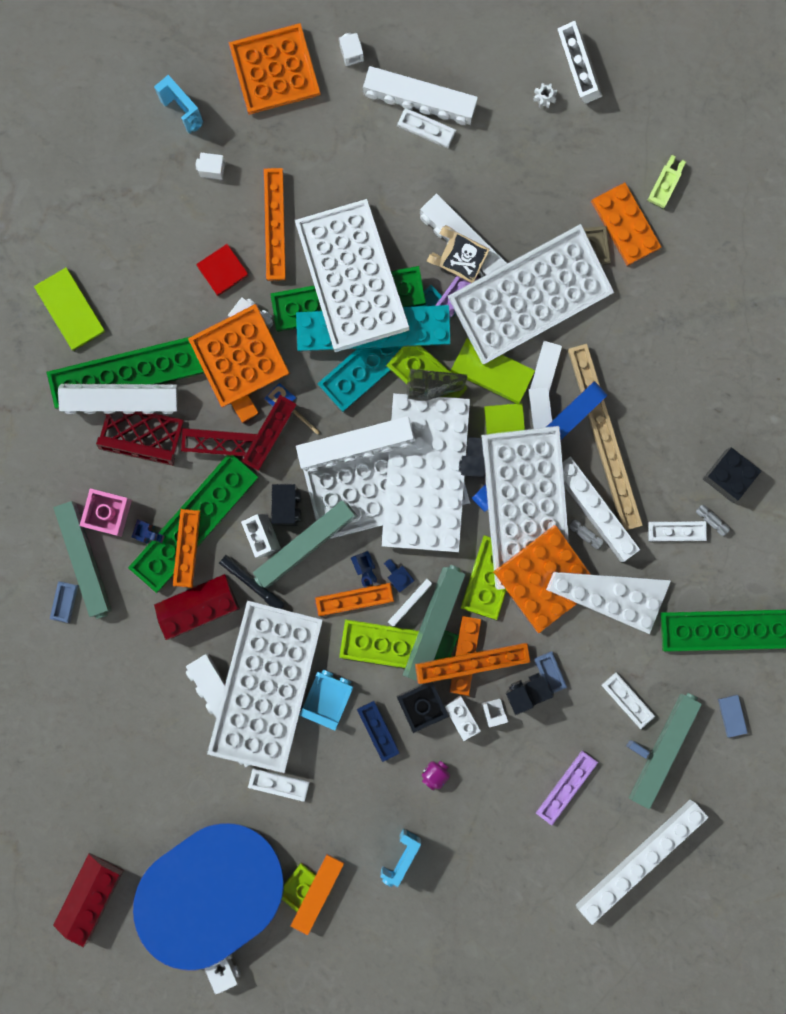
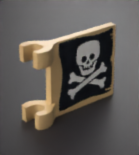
[427,225,490,283]

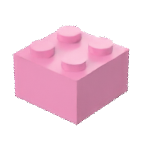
[80,489,132,537]

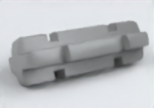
[696,505,730,536]
[569,520,603,549]

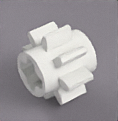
[534,83,557,108]

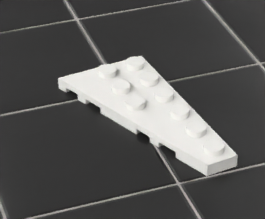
[546,572,671,634]

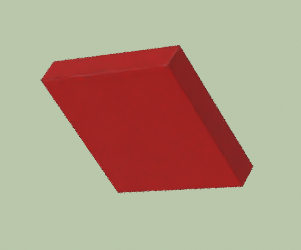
[196,244,249,296]

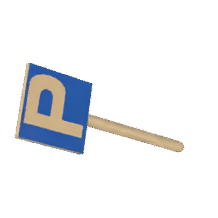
[264,383,320,434]

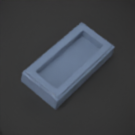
[50,581,78,623]
[534,651,567,693]
[718,695,747,738]

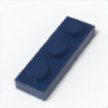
[357,701,400,762]

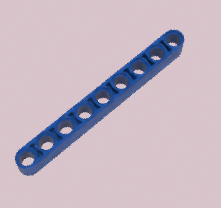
[471,381,608,512]

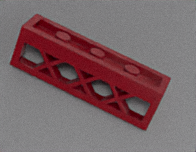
[242,395,297,471]
[181,428,257,456]

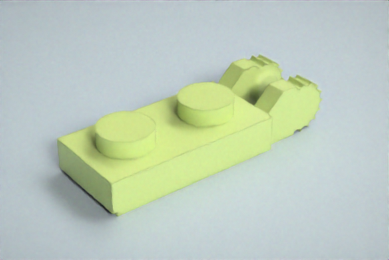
[647,155,686,209]

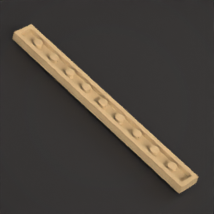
[568,344,643,530]

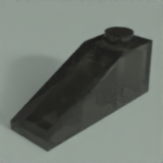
[407,369,467,401]

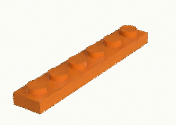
[264,168,286,281]
[415,643,530,684]

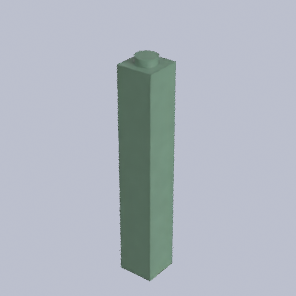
[253,500,357,588]
[53,501,112,619]
[402,565,465,684]
[629,693,702,810]

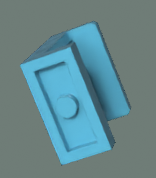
[154,75,203,134]
[299,669,354,730]
[381,828,421,887]

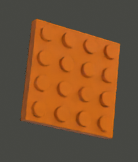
[229,23,320,115]
[188,304,291,407]
[493,525,591,633]

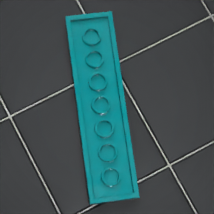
[317,285,456,413]
[296,305,451,351]

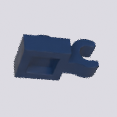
[131,519,164,544]
[351,551,377,588]
[384,559,414,593]

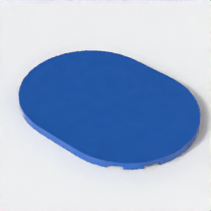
[133,823,284,970]

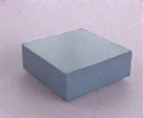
[626,740,649,759]

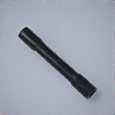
[219,555,285,609]

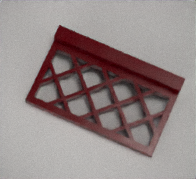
[96,411,184,466]

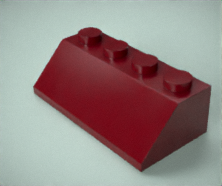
[154,574,240,640]
[53,853,124,947]

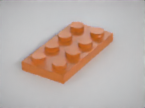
[591,182,661,266]

